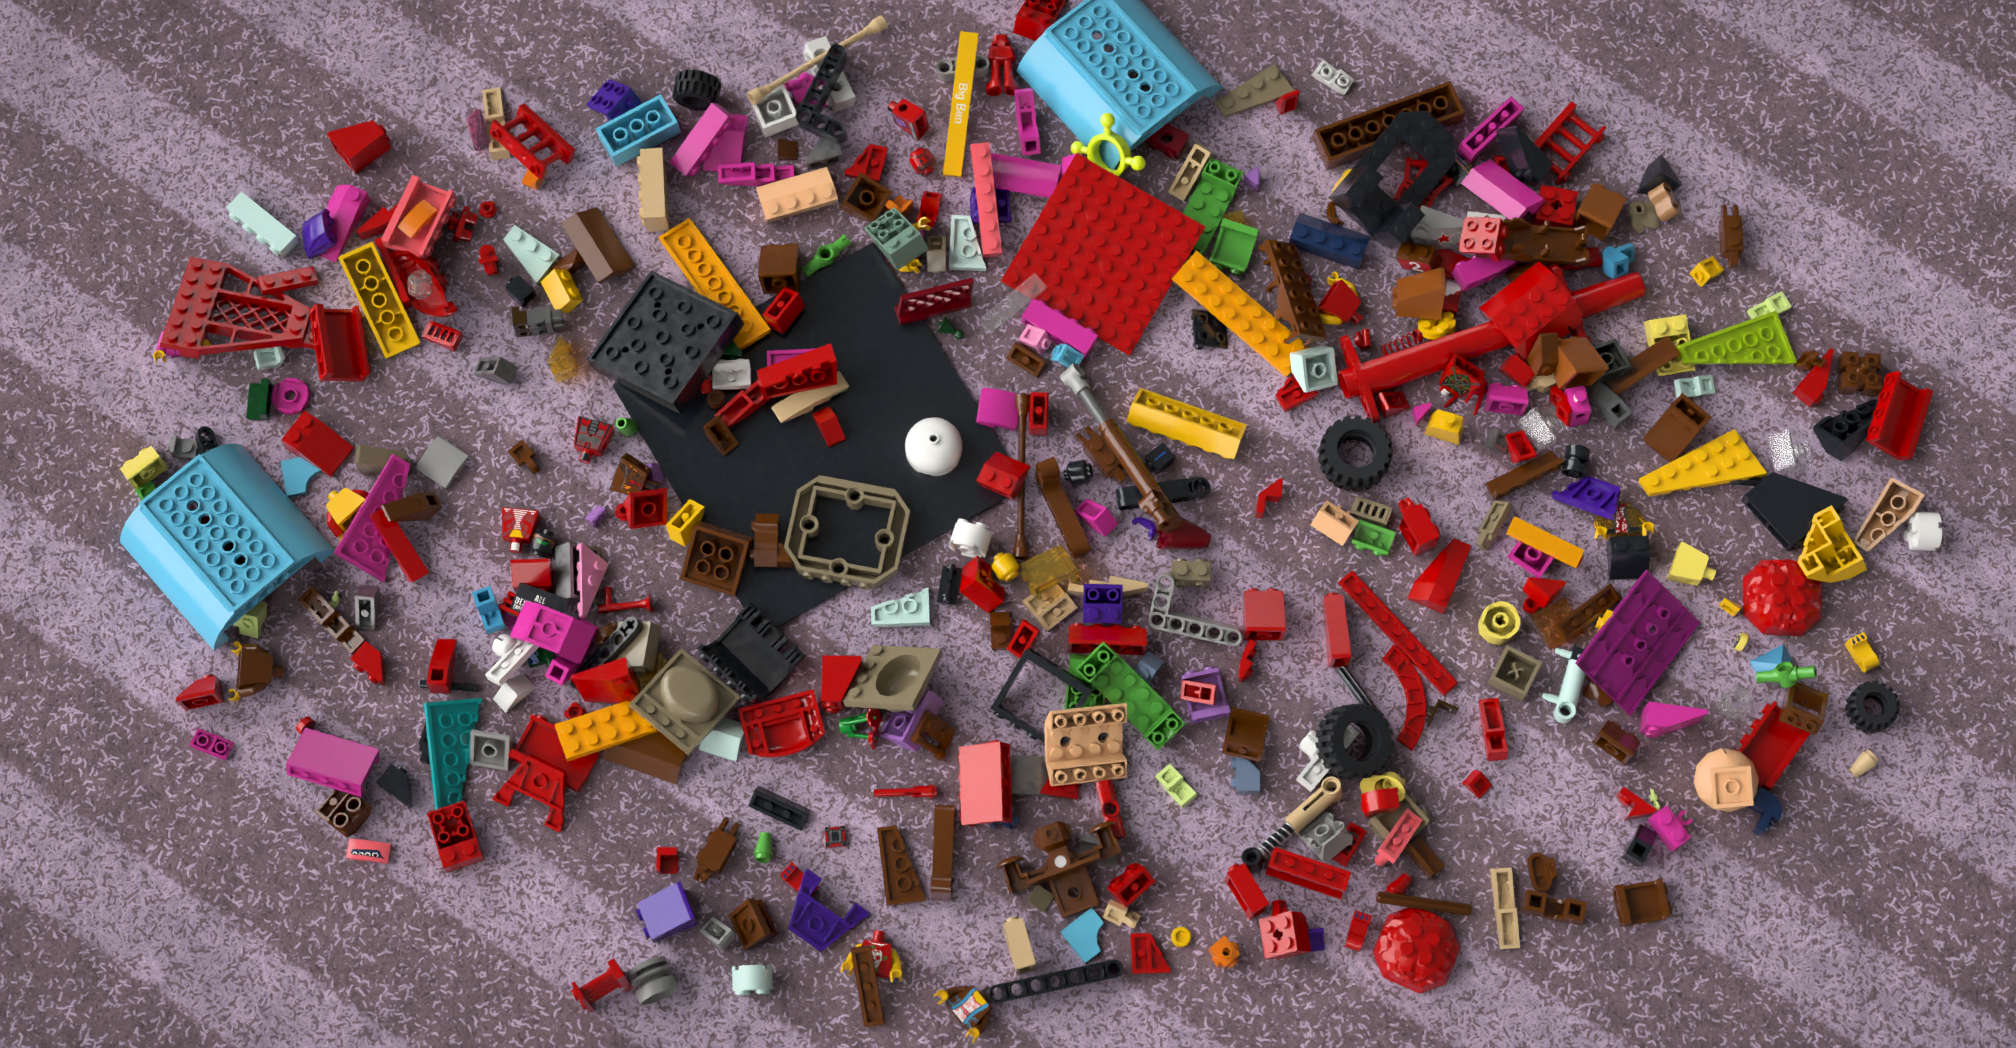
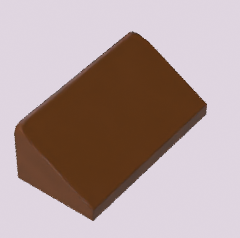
[1006,341,1049,378]

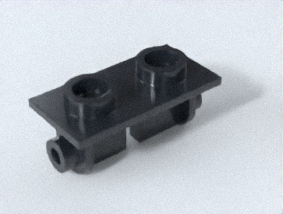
[937,563,962,605]

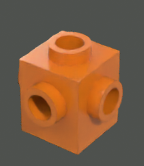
[1208,935,1240,969]

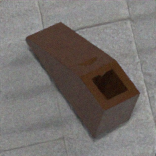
[381,492,442,522]

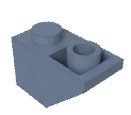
[1135,651,1164,685]
[1231,756,1260,795]

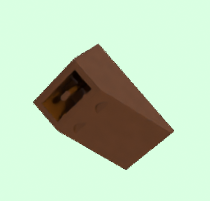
[1642,393,1712,463]

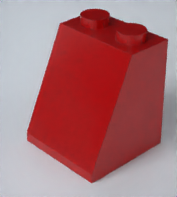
[327,120,391,174]
[1243,588,1286,641]
[821,655,863,714]

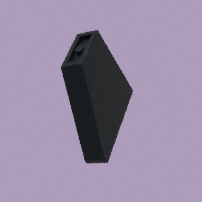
[1741,472,1848,551]

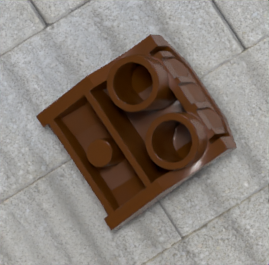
[314,789,372,838]

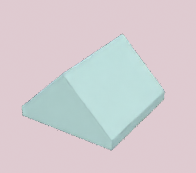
[699,717,745,762]

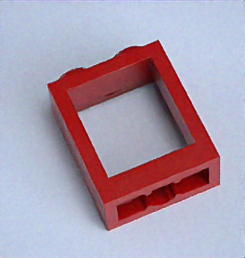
[1225,863,1269,921]

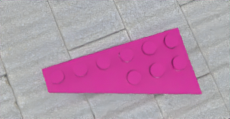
[333,454,410,583]

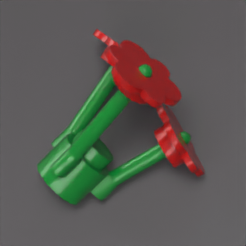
[839,708,884,749]

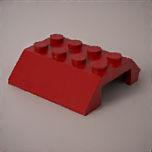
[1479,261,1584,361]

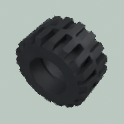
[672,70,721,111]
[1845,681,1900,734]

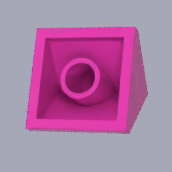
[1507,541,1554,579]

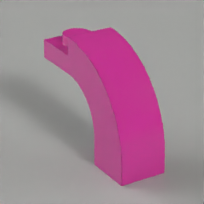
[1014,88,1041,156]
[545,619,599,686]

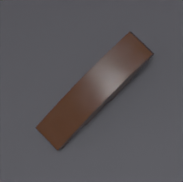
[298,586,367,655]

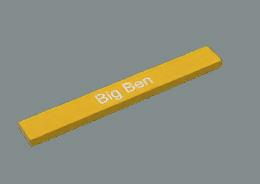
[943,31,979,178]

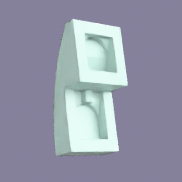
[1674,375,1716,398]

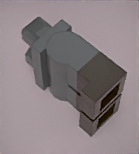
[511,305,564,337]

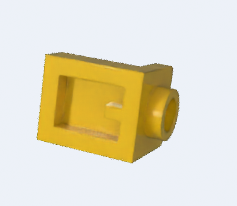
[1690,256,1724,287]

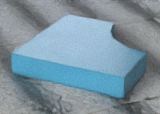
[281,457,322,498]
[1060,907,1104,964]

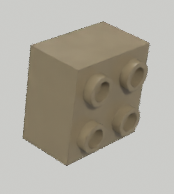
[1487,645,1542,701]

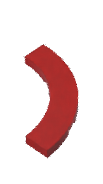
[1381,644,1427,751]

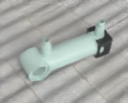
[1542,646,1585,724]

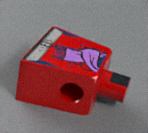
[887,99,930,141]

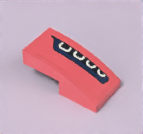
[346,839,391,864]

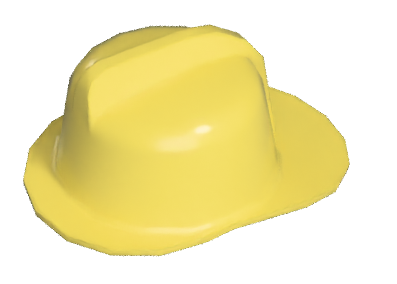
[1360,771,1406,802]

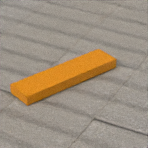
[1506,516,1584,568]

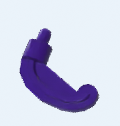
[1132,517,1156,541]

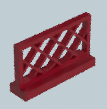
[894,278,974,325]

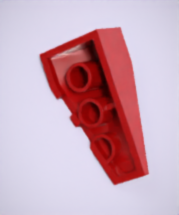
[1407,538,1471,614]

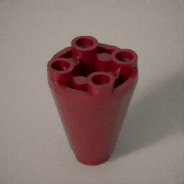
[1156,516,1211,550]

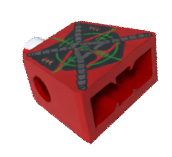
[1439,353,1485,398]

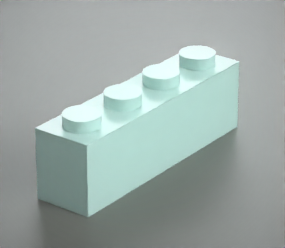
[226,191,299,258]

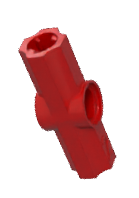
[1095,779,1126,839]

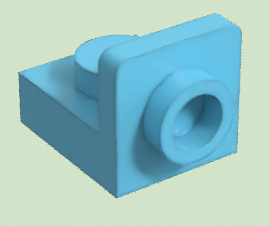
[1051,344,1084,368]

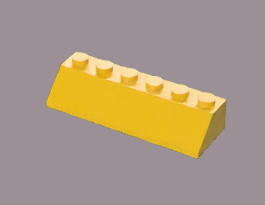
[1126,388,1247,459]

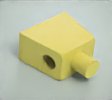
[1667,541,1716,586]

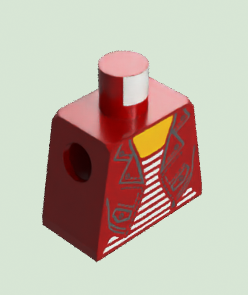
[502,507,541,553]

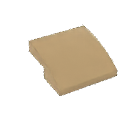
[1022,577,1078,631]

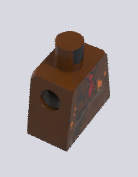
[609,453,659,495]

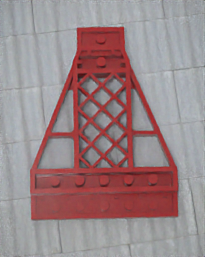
[160,256,315,359]

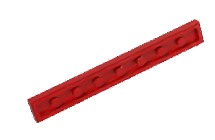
[1338,570,1458,697]

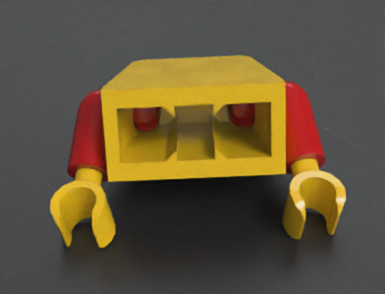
[326,488,369,543]

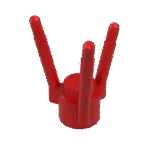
[1444,378,1488,416]

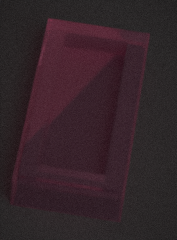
[466,109,490,151]

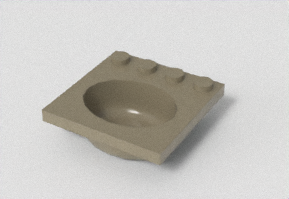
[843,645,943,712]
[629,648,741,755]

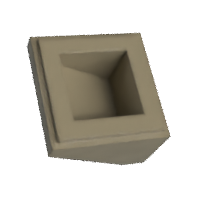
[1027,884,1054,913]

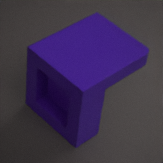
[1308,928,1325,953]

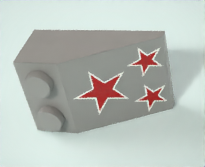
[1409,206,1464,250]

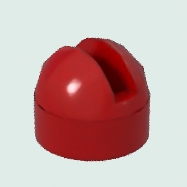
[1523,597,1540,614]

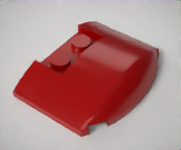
[738,689,825,758]

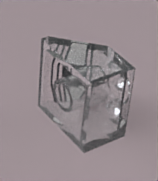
[1518,403,1573,451]
[1768,429,1815,474]

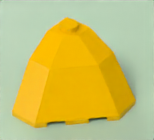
[1798,505,1867,583]

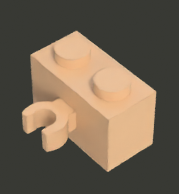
[1311,500,1359,546]

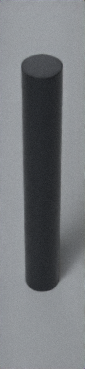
[419,680,479,692]

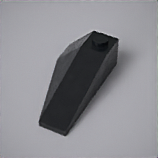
[1813,399,1878,461]

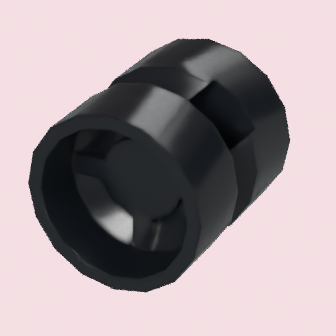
[1562,444,1590,478]

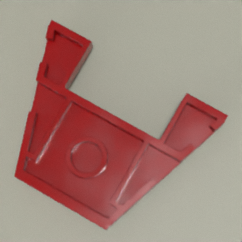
[492,754,566,833]

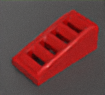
[1275,90,1300,115]
[421,320,463,352]
[1332,822,1367,867]

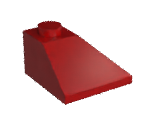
[175,675,224,711]

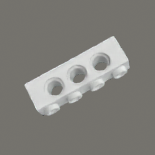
[803,36,855,112]

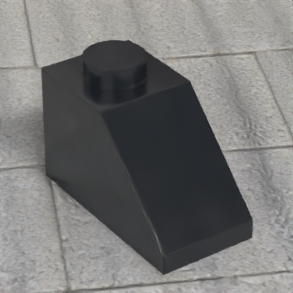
[376,764,413,809]

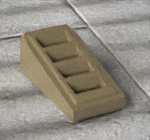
[1350,496,1393,527]

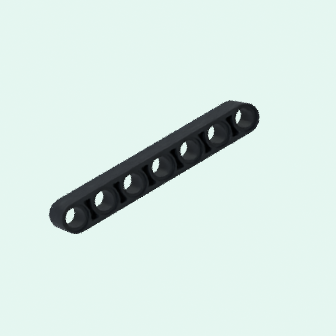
[986,960,1123,1003]

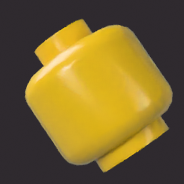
[991,552,1020,582]

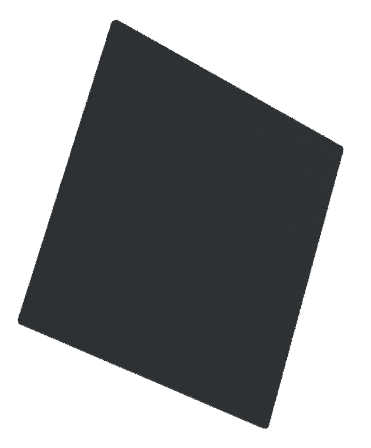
[613,243,1009,629]

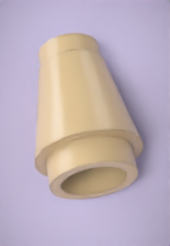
[1849,749,1879,778]

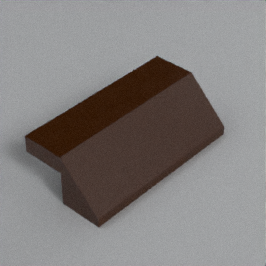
[561,207,635,284]
[602,731,688,784]

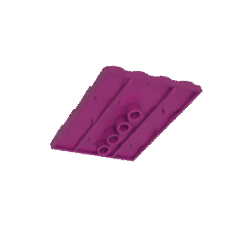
[1575,569,1700,716]

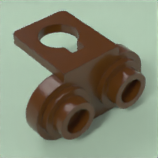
[1527,853,1557,892]

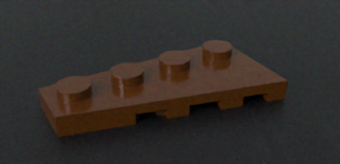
[877,825,926,907]

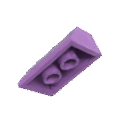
[879,689,944,752]

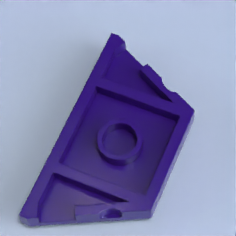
[1552,476,1621,521]

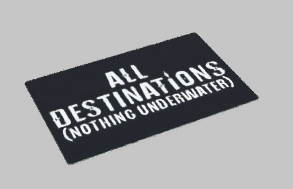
[508,583,568,618]

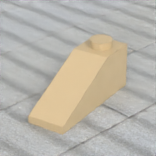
[1168,143,1215,201]

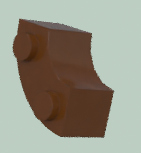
[750,514,779,567]

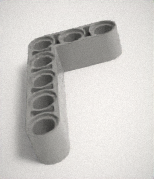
[1149,571,1243,646]

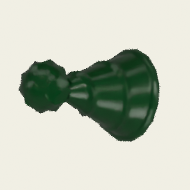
[936,316,964,340]

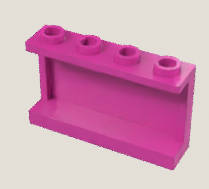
[286,728,380,797]

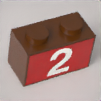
[1396,242,1442,272]

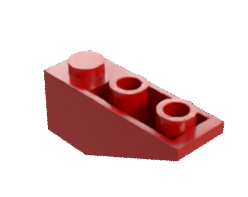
[426,639,457,694]

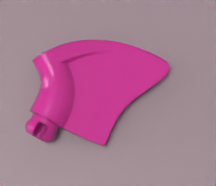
[784,72,828,107]

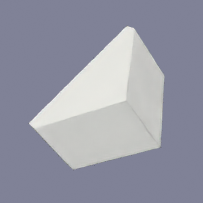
[493,673,536,713]

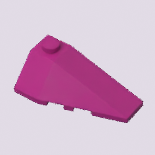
[319,185,371,263]

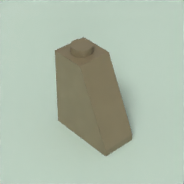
[355,445,412,475]

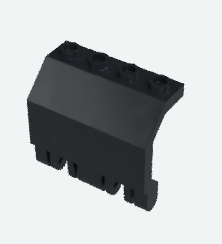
[697,602,806,704]

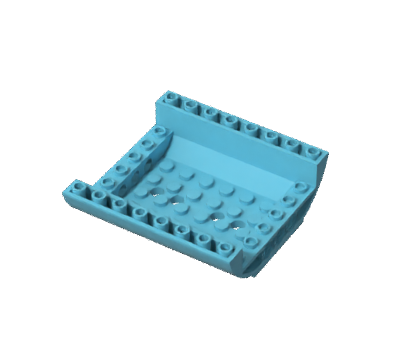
[1016,0,1223,170]
[120,443,335,651]

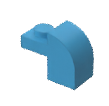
[1603,243,1634,279]
[472,586,506,635]

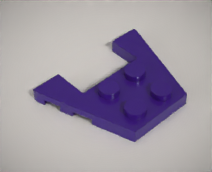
[787,868,870,952]

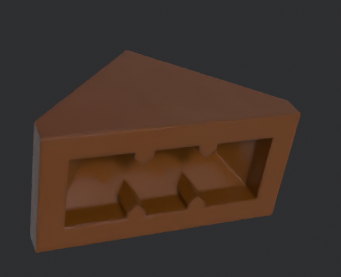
[550,248,586,275]
[703,415,739,456]

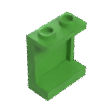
[1209,218,1259,276]

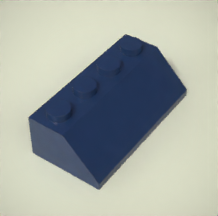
[1289,213,1370,270]

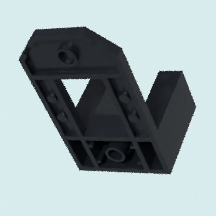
[1328,111,1456,246]

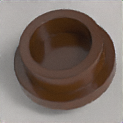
[707,390,726,409]

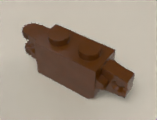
[693,816,740,885]

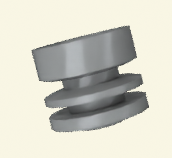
[627,956,679,1006]

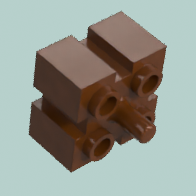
[1838,351,1881,397]

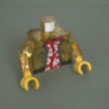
[1593,495,1654,540]

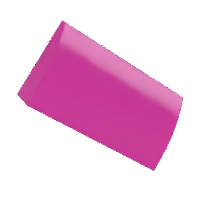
[990,153,1061,198]

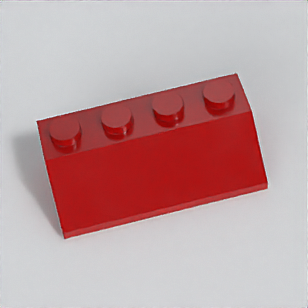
[1068,623,1147,656]

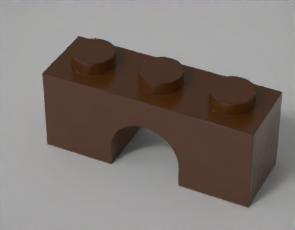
[1521,889,1587,926]

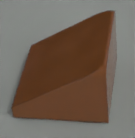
[777,139,797,160]
[777,543,793,567]

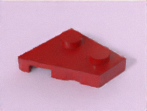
[844,144,888,183]

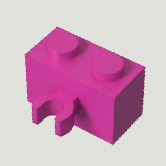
[1647,806,1692,853]

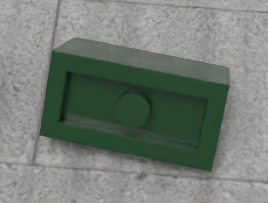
[246,378,273,420]

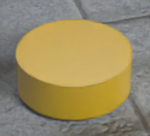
[1171,927,1191,948]

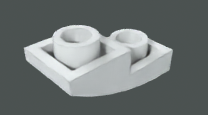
[1312,60,1354,95]

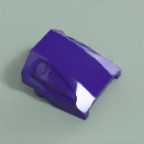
[970,187,1012,225]
[302,209,337,259]

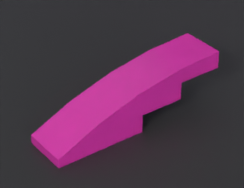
[718,162,795,186]

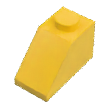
[666,499,705,547]

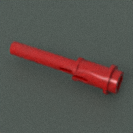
[874,783,937,799]

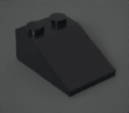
[1496,126,1553,183]

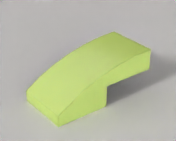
[1747,291,1792,319]
[1155,764,1197,808]

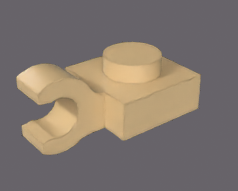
[1102,899,1141,928]

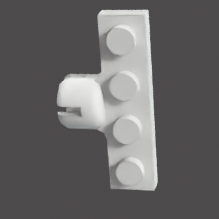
[485,634,538,686]
[1296,725,1359,792]

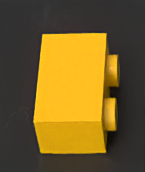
[541,269,583,313]

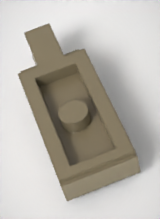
[1476,500,1513,551]

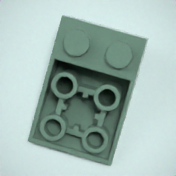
[864,207,928,270]

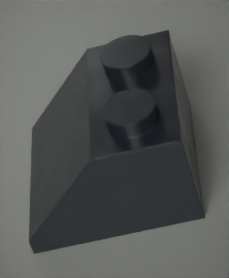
[1606,536,1650,580]

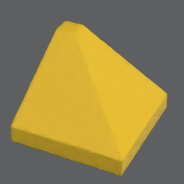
[1719,598,1742,616]

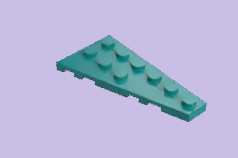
[424,698,482,810]

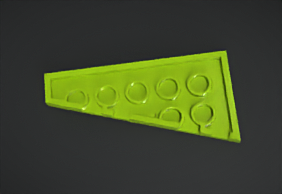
[1677,311,1797,364]

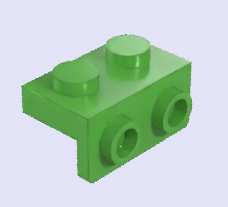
[1351,519,1396,557]

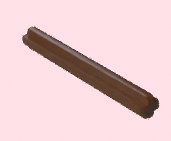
[1376,891,1472,916]

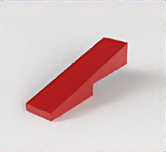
[369,508,429,582]

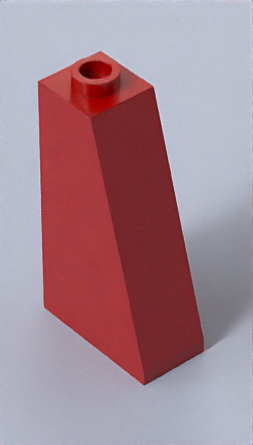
[1322,593,1352,668]

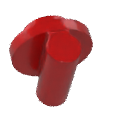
[1354,329,1371,350]

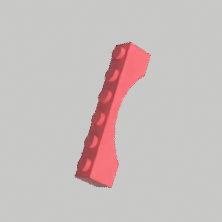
[970,142,1002,258]

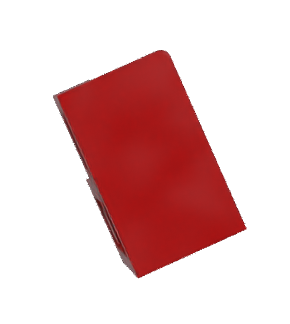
[960,555,1005,613]

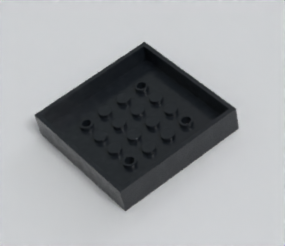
[587,271,745,414]

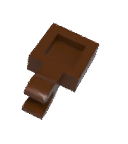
[1794,350,1827,371]
[508,440,539,475]

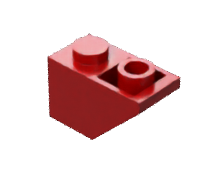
[350,641,386,686]

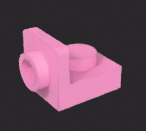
[1019,324,1052,355]

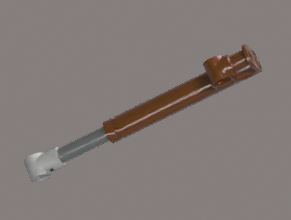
[1060,363,1184,533]

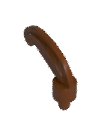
[1326,201,1344,225]

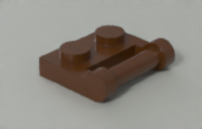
[911,710,956,761]

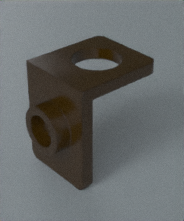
[1426,699,1459,727]

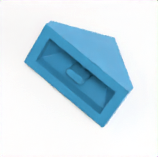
[1750,645,1793,674]

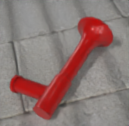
[598,587,653,613]

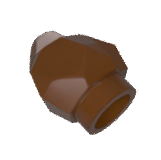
[595,622,618,647]

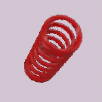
[1380,329,1423,356]

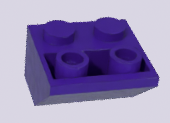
[1083,584,1123,623]

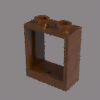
[1779,682,1829,735]

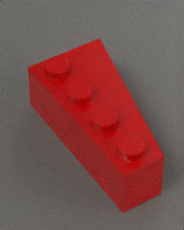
[757,343,837,400]

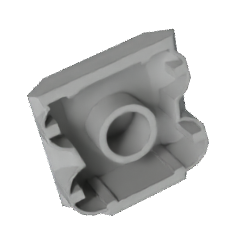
[1297,811,1353,862]

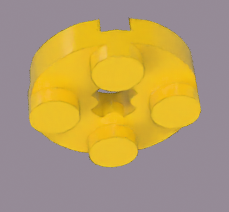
[1418,312,1456,340]

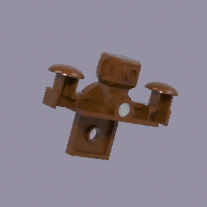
[996,821,1123,918]

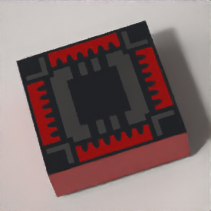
[825,826,846,848]

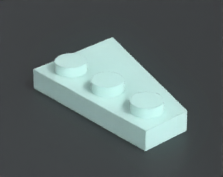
[949,215,986,271]
[503,225,560,285]
[871,587,930,628]

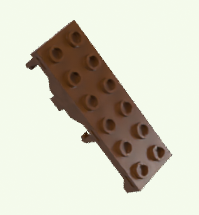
[1475,215,1589,266]
[1259,239,1327,347]

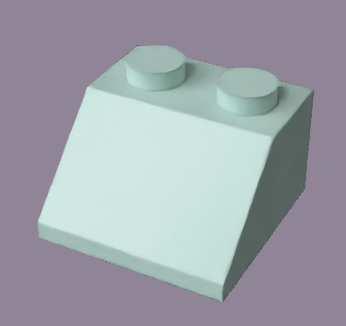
[1290,345,1338,393]

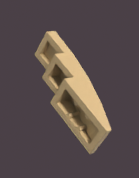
[772,371,849,423]
[1067,576,1148,597]

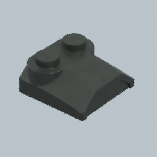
[1593,339,1632,382]

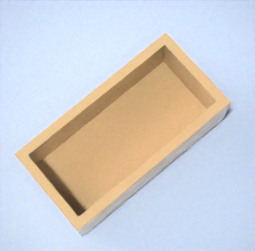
[637,148,669,232]

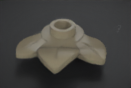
[1628,201,1660,234]

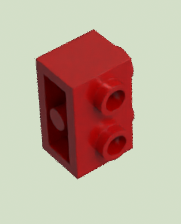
[1107,862,1156,907]

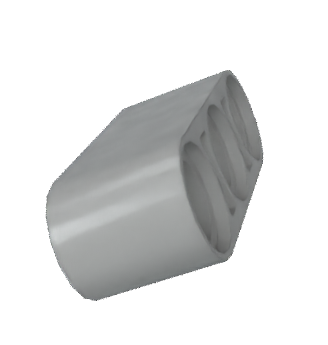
[936,55,989,81]

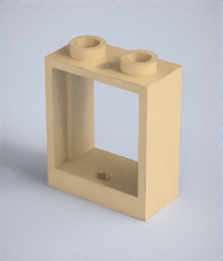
[1003,916,1036,975]

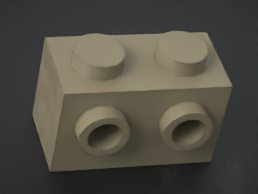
[1171,558,1211,588]

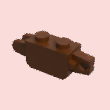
[1718,205,1744,269]
[1075,426,1127,485]

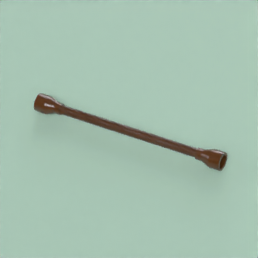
[1013,393,1030,560]

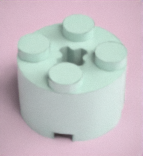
[732,965,773,995]

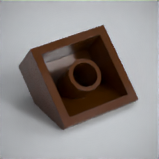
[839,172,892,223]
[1592,720,1641,765]

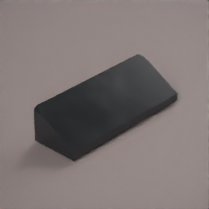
[748,786,811,831]

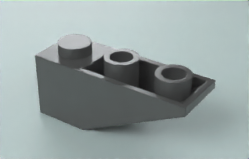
[1585,381,1632,430]

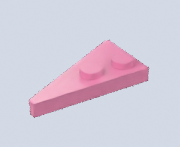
[576,543,609,619]

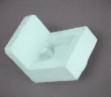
[253,346,285,370]

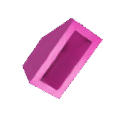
[1074,498,1118,537]

